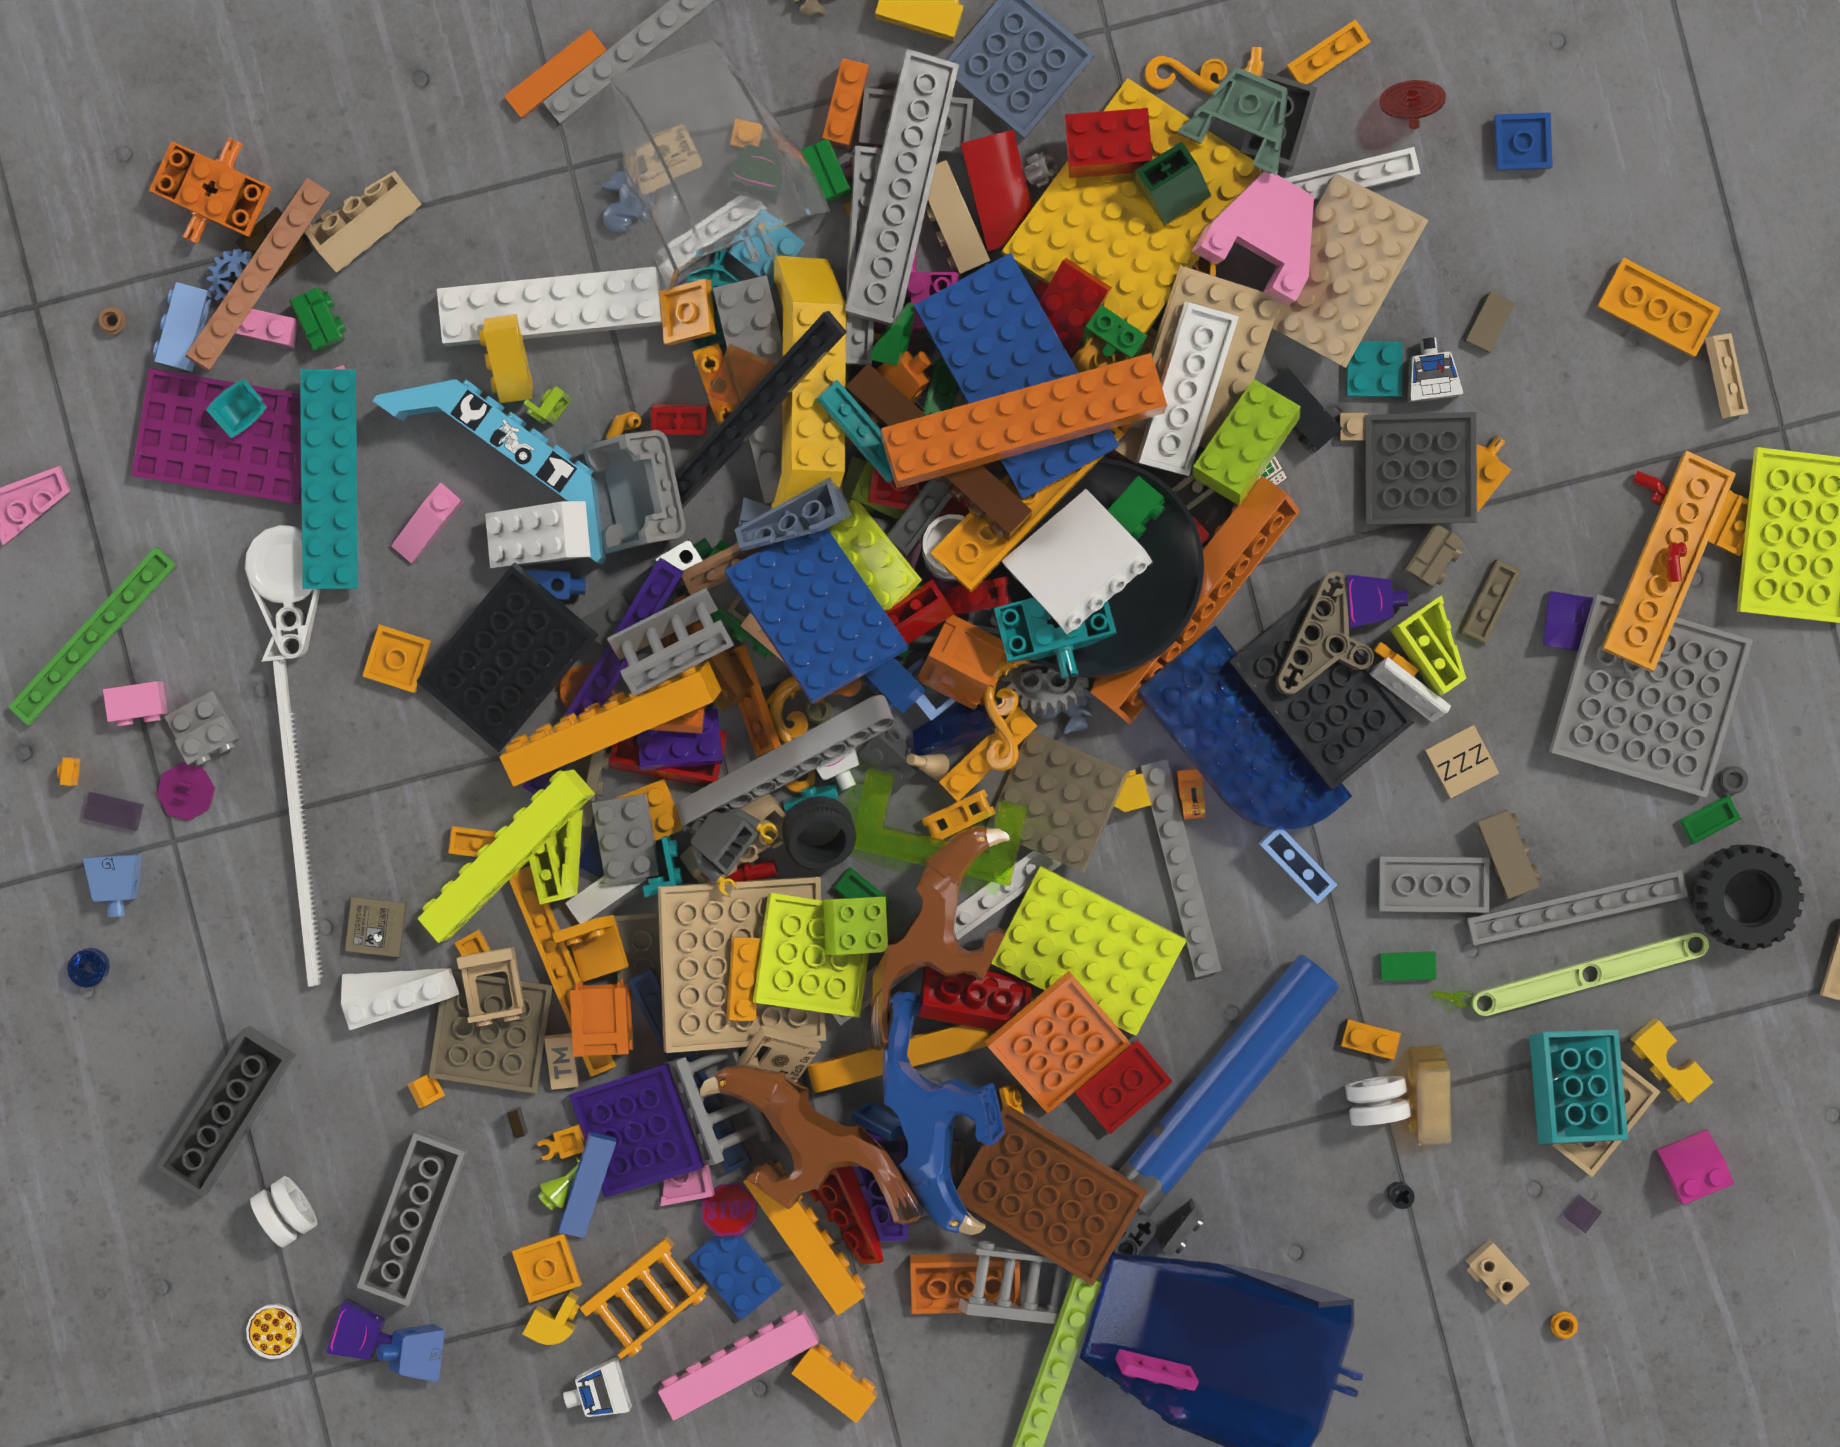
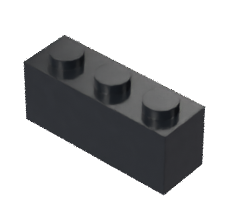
[1267,367,1342,452]

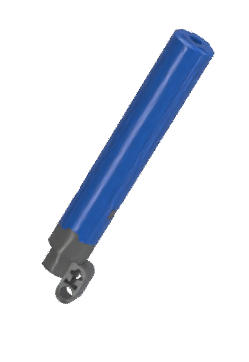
[1113,955,1340,1262]

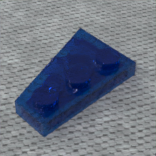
[913,703,995,756]

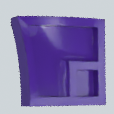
[1543,591,1593,651]

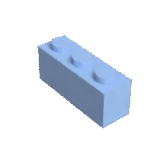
[153,282,213,373]
[1258,824,1337,904]

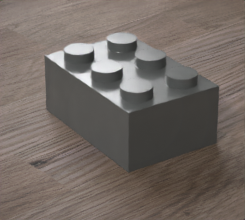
[1240,72,1317,172]

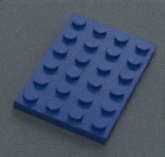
[725,528,908,704]

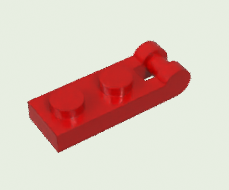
[940,576,1013,615]

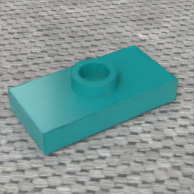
[783,783,839,814]

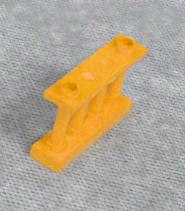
[580,1236,708,1359]

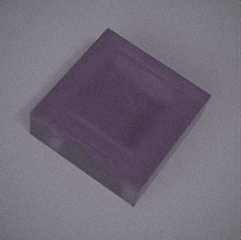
[1562,1195,1602,1234]

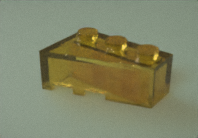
[1408,1045,1451,1145]

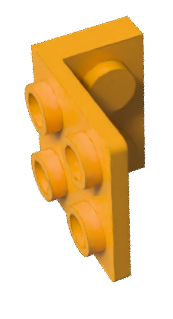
[552,915,628,982]

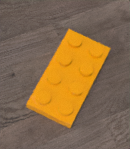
[1596,257,1721,358]

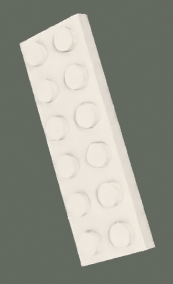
[1136,301,1239,476]

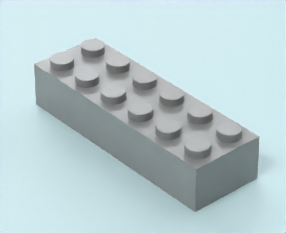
[357,1129,470,1306]

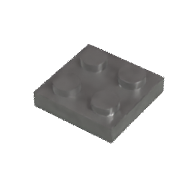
[1159,1199,1205,1257]

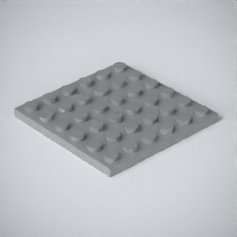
[1549,594,1753,798]

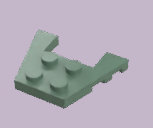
[1178,67,1288,176]

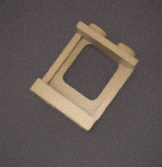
[457,947,526,1027]

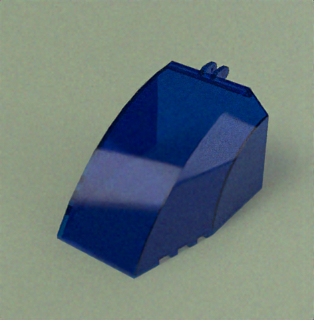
[1079,1253,1364,1447]

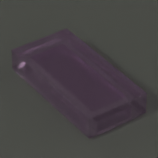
[83,792,144,831]

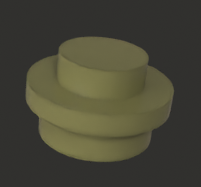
[805,698,832,724]

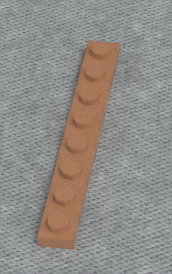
[185,177,330,372]

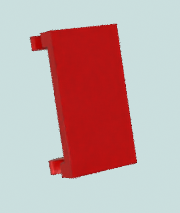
[651,403,708,435]

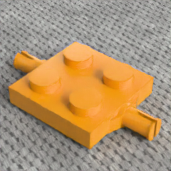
[1477,435,1511,513]

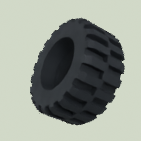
[1691,844,1804,950]

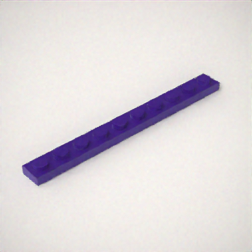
[522,557,684,794]

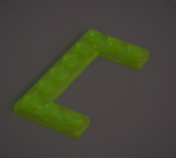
[854,768,1028,886]

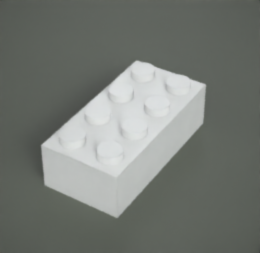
[485,501,591,568]

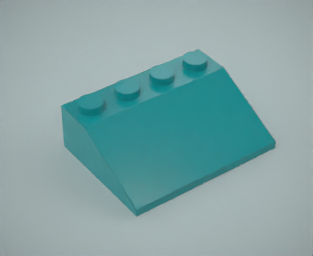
[1529,1030,1628,1145]

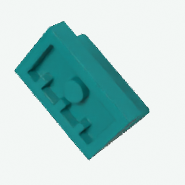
[643,835,685,897]

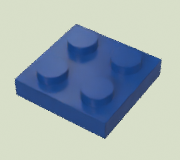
[1494,112,1553,171]

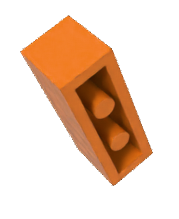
[822,58,870,150]

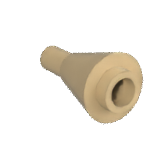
[906,753,949,780]

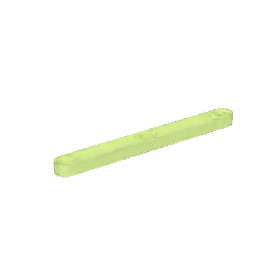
[1471,932,1709,1016]

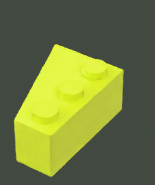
[1389,595,1466,696]
[529,810,583,904]

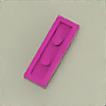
[1115,1349,1199,1391]

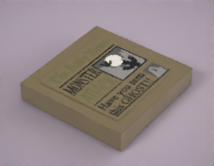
[345,896,407,957]

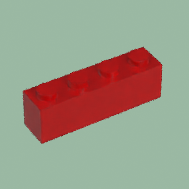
[885,580,954,645]

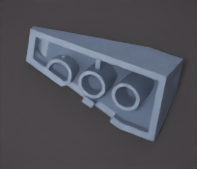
[735,478,851,551]

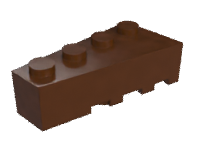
[660,592,754,713]

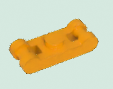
[921,789,996,844]

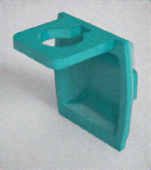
[206,379,267,438]

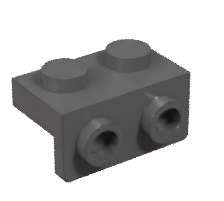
[858,728,921,792]

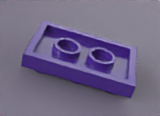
[637,709,722,771]

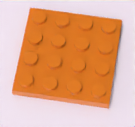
[984,971,1131,1114]

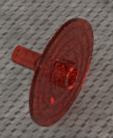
[1379,80,1446,129]

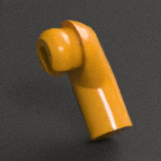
[605,411,642,439]

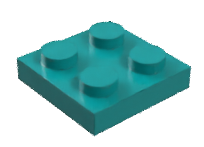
[1346,341,1403,397]

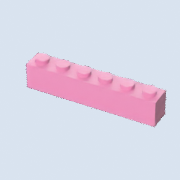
[658,1309,819,1421]

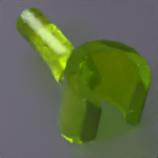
[1432,990,1473,1007]

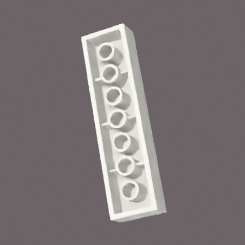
[437,267,662,347]

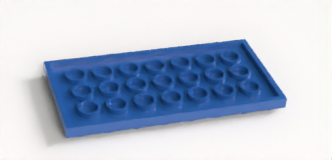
[914,253,1119,500]

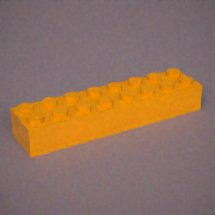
[500,660,722,787]

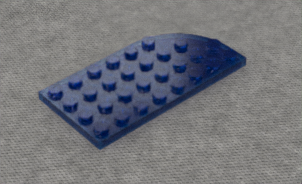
[1136,626,1352,831]

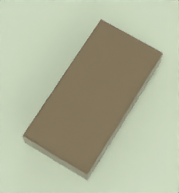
[1465,291,1515,353]

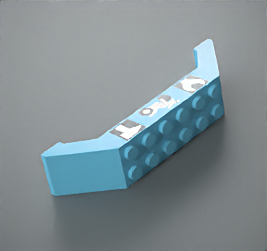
[373,379,606,565]

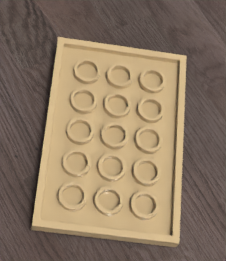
[1272,173,1429,368]
[1132,265,1280,448]

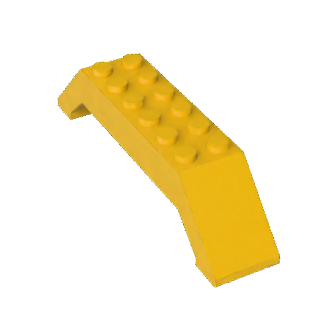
[772,256,846,509]

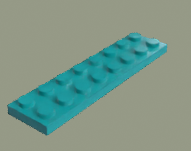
[300,369,358,589]

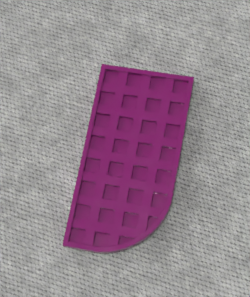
[131,368,302,505]

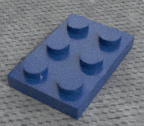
[689,1235,783,1320]

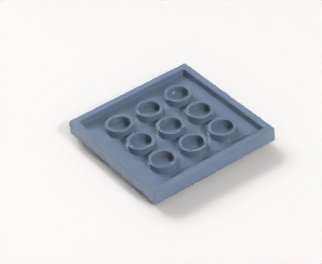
[947,0,1095,140]

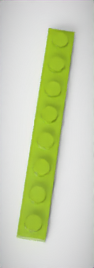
[1012,1274,1102,1447]

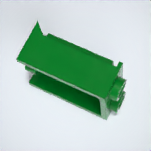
[1080,304,1147,360]

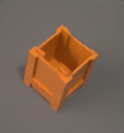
[916,615,1007,710]
[570,978,634,1057]

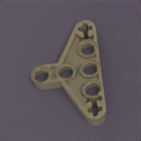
[1275,571,1374,695]

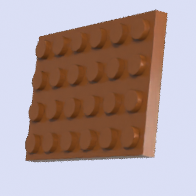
[957,1104,1148,1286]

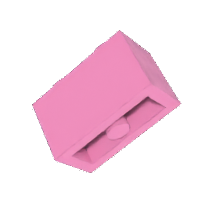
[236,309,300,349]
[103,681,168,726]

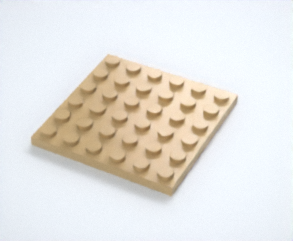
[658,876,826,1053]

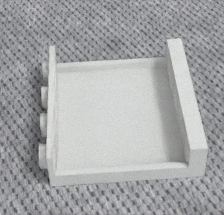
[1002,489,1152,635]

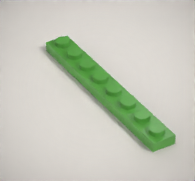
[8,546,178,726]

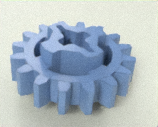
[207,249,266,302]

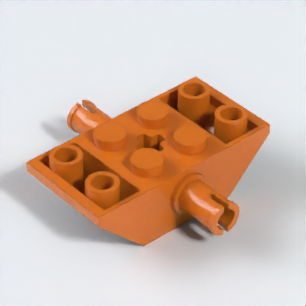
[149,137,272,244]

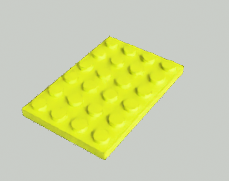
[1736,447,1840,623]
[991,865,1187,1036]

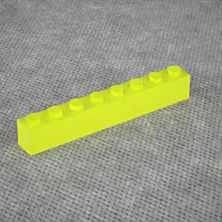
[417,769,595,943]

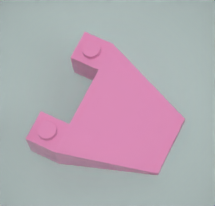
[1192,172,1314,306]

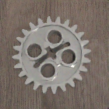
[1002,662,1089,715]

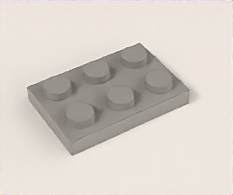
[592,793,661,884]

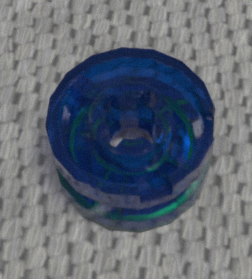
[67,947,110,988]

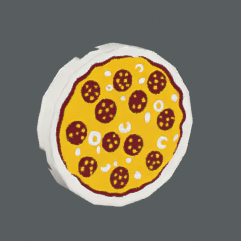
[246,1303,302,1359]

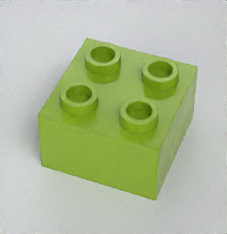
[823,897,888,955]

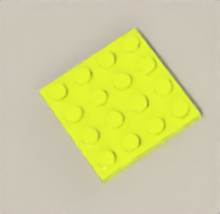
[828,500,922,611]
[753,893,869,1018]

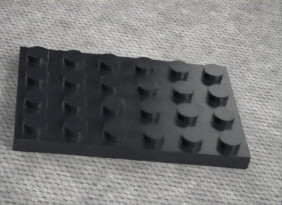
[416,562,599,752]
[1227,594,1415,791]

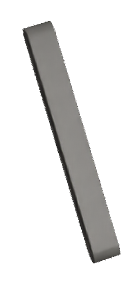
[675,695,895,833]

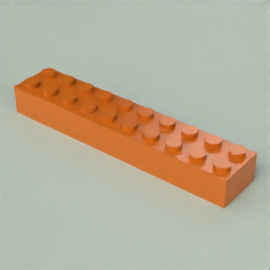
[881,353,1168,489]
[1090,476,1301,725]

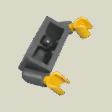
[691,809,778,898]

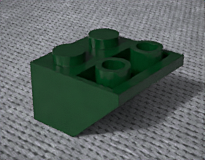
[1134,142,1211,226]

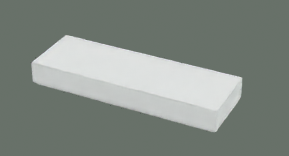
[1370,657,1451,722]
[565,876,648,924]

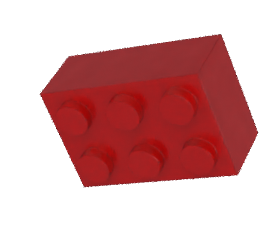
[1065,108,1153,178]

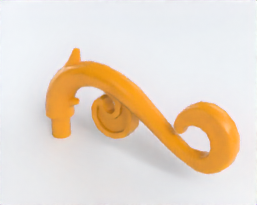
[1145,47,1264,95]
[983,660,1030,771]
[765,676,816,793]

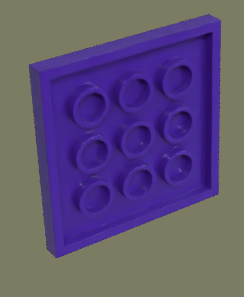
[569,1063,704,1198]

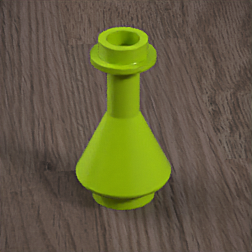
[538,1157,581,1210]

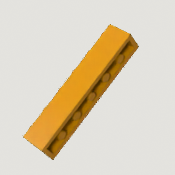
[743,1159,866,1316]

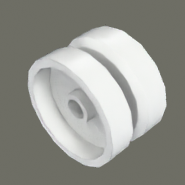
[922,514,965,582]
[1345,1076,1411,1126]
[250,1176,317,1248]

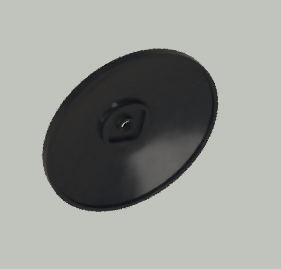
[983,458,1204,678]

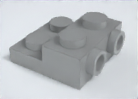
[164,691,240,767]

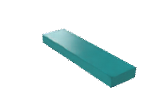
[815,380,893,482]

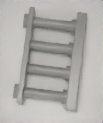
[607,588,734,696]
[666,1047,770,1165]
[958,1241,1066,1324]

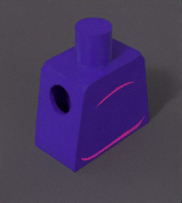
[1345,575,1408,628]
[326,1299,392,1360]

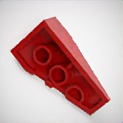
[808,1166,884,1264]

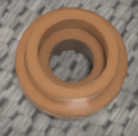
[98,307,126,335]

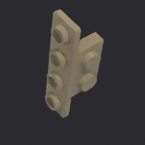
[575,747,610,827]

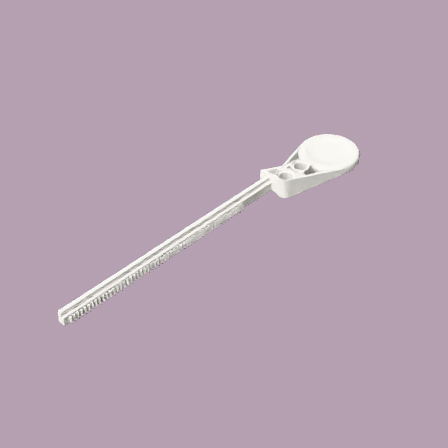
[245,525,323,987]

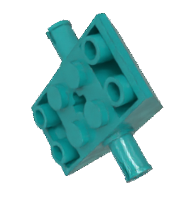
[994,597,1116,678]

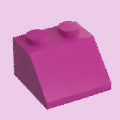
[1656,1129,1734,1205]

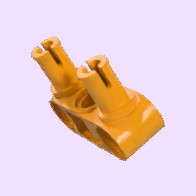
[693,342,740,426]

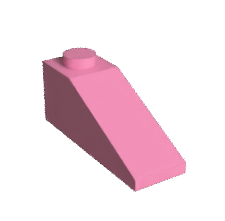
[391,482,466,564]

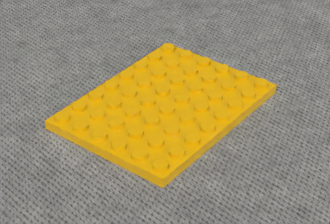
[1002,78,1262,334]

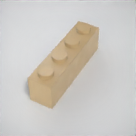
[925,160,990,277]

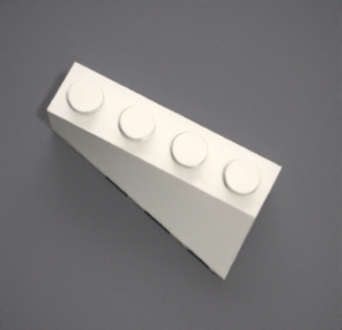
[341,968,459,1030]

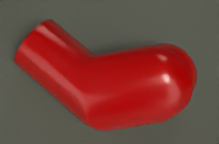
[1633,471,1667,506]
[1666,542,1687,582]

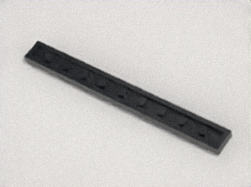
[675,311,847,509]

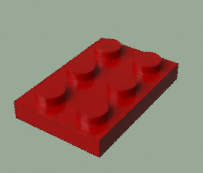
[1039,258,1112,358]
[1075,1039,1173,1134]

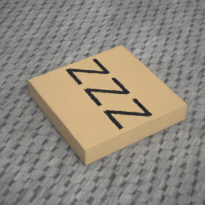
[1424,725,1499,799]

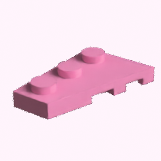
[0,465,71,545]

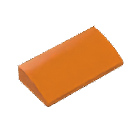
[910,1253,1021,1314]

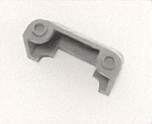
[583,430,686,554]

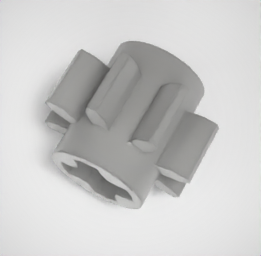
[1024,152,1058,188]

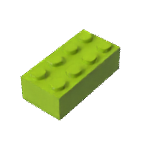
[1193,379,1301,506]

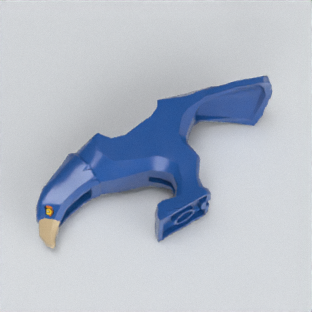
[882,992,1005,1235]

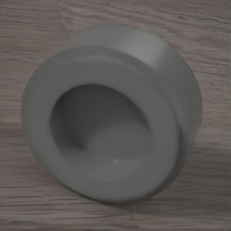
[1719,766,1748,794]

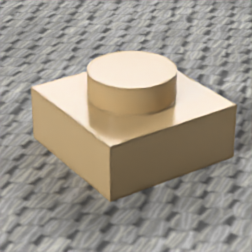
[1339,413,1368,441]

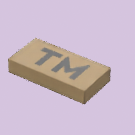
[544,1033,579,1090]

